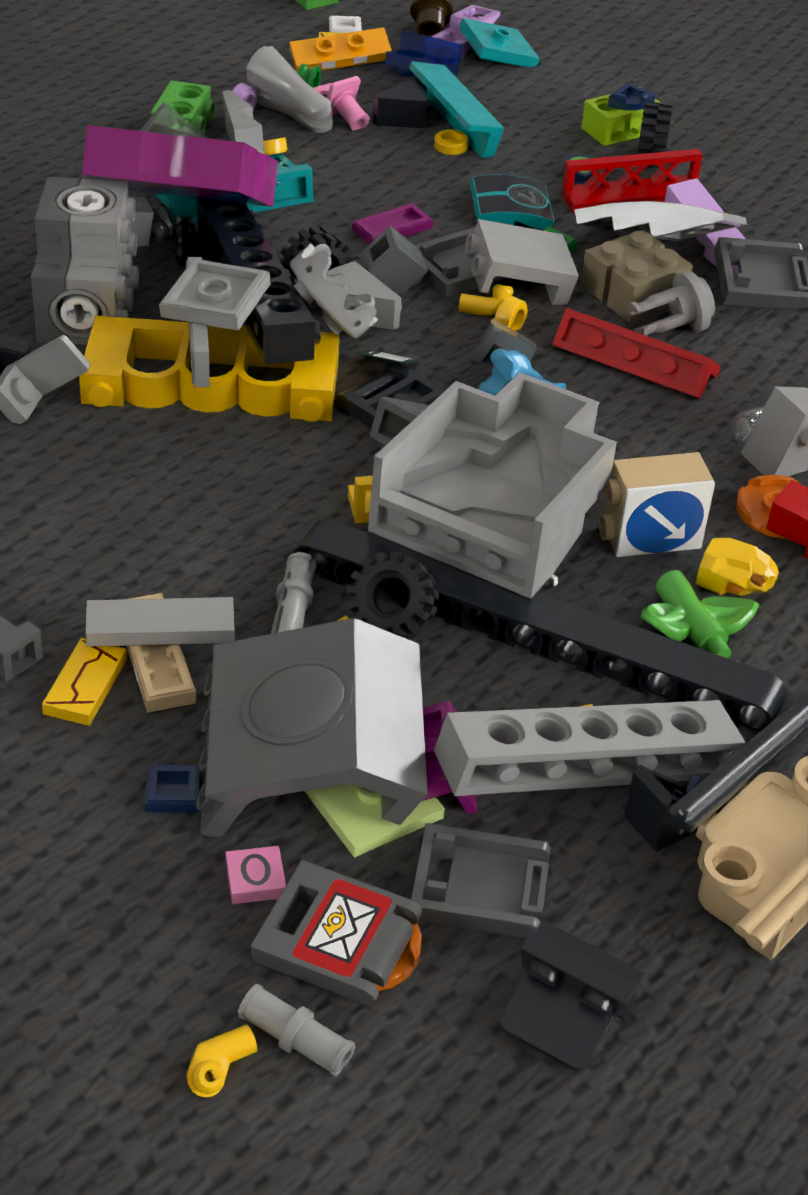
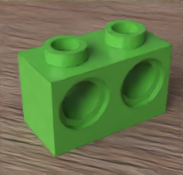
[151,80,216,138]

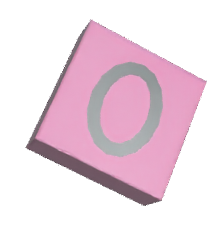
[225,846,286,904]

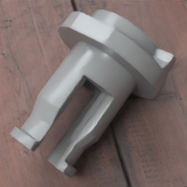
[626,270,715,336]

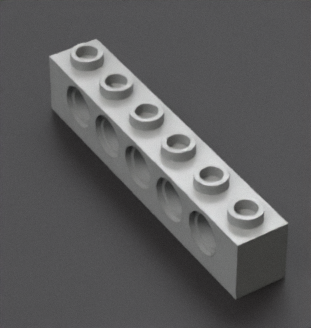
[434,700,745,796]

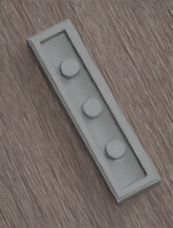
[186,257,210,387]

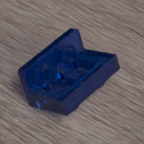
[384,31,463,77]

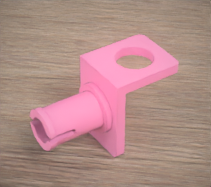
[314,76,370,131]

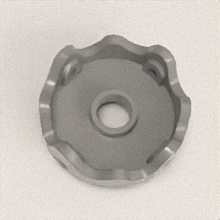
[290,243,378,338]

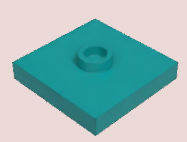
[459,18,540,67]

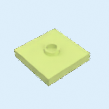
[305,784,445,858]

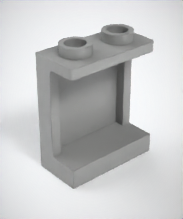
[465,219,579,305]

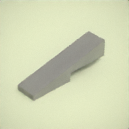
[222,90,264,154]

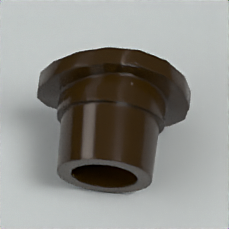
[410,0,454,37]

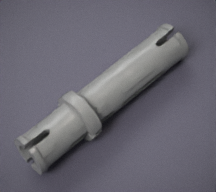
[271,552,316,634]

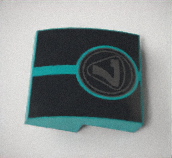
[469,174,554,229]

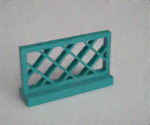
[156,153,314,224]

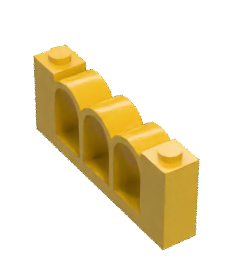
[79,316,340,422]

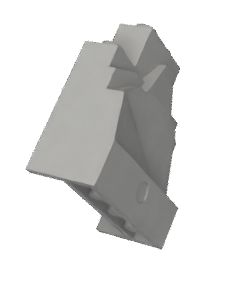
[368,372,617,599]

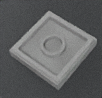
[159,259,271,331]

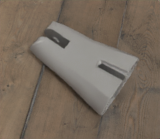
[246,46,333,133]

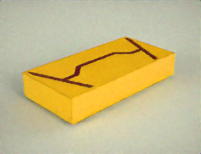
[42,638,127,726]

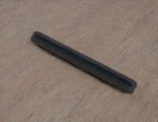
[667,692,808,834]

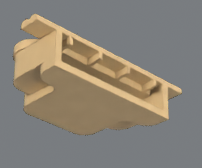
[696,756,808,960]

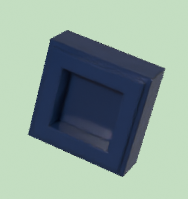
[145,765,200,813]

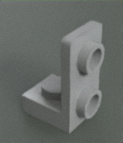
[0,335,90,424]

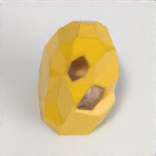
[696,538,779,596]

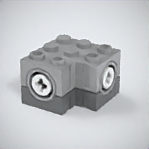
[31,177,139,345]

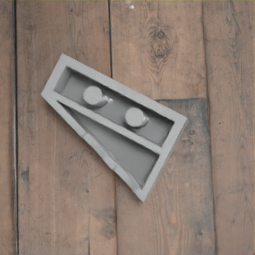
[741,386,808,476]

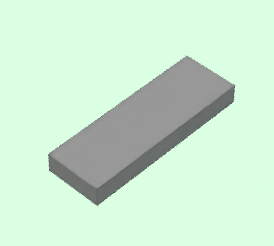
[86,597,235,646]

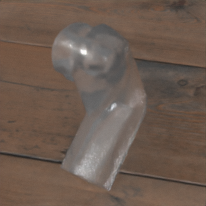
[731,404,766,446]

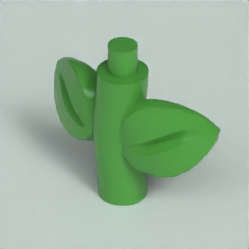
[640,570,759,658]

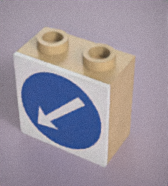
[598,452,715,557]

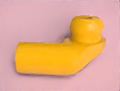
[459,284,513,317]
[186,1025,257,1098]

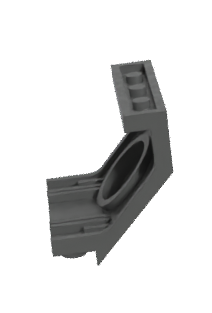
[196,618,427,837]

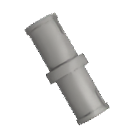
[238,984,355,1077]

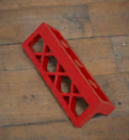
[561,149,703,214]
[552,308,721,399]

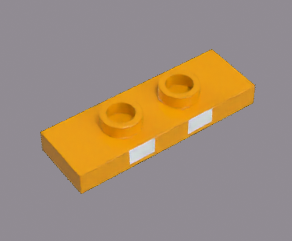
[290,27,392,72]

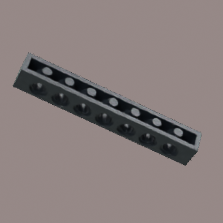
[197,199,321,364]

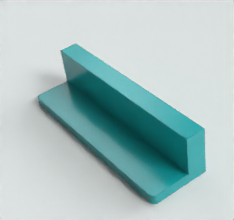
[409,61,504,158]

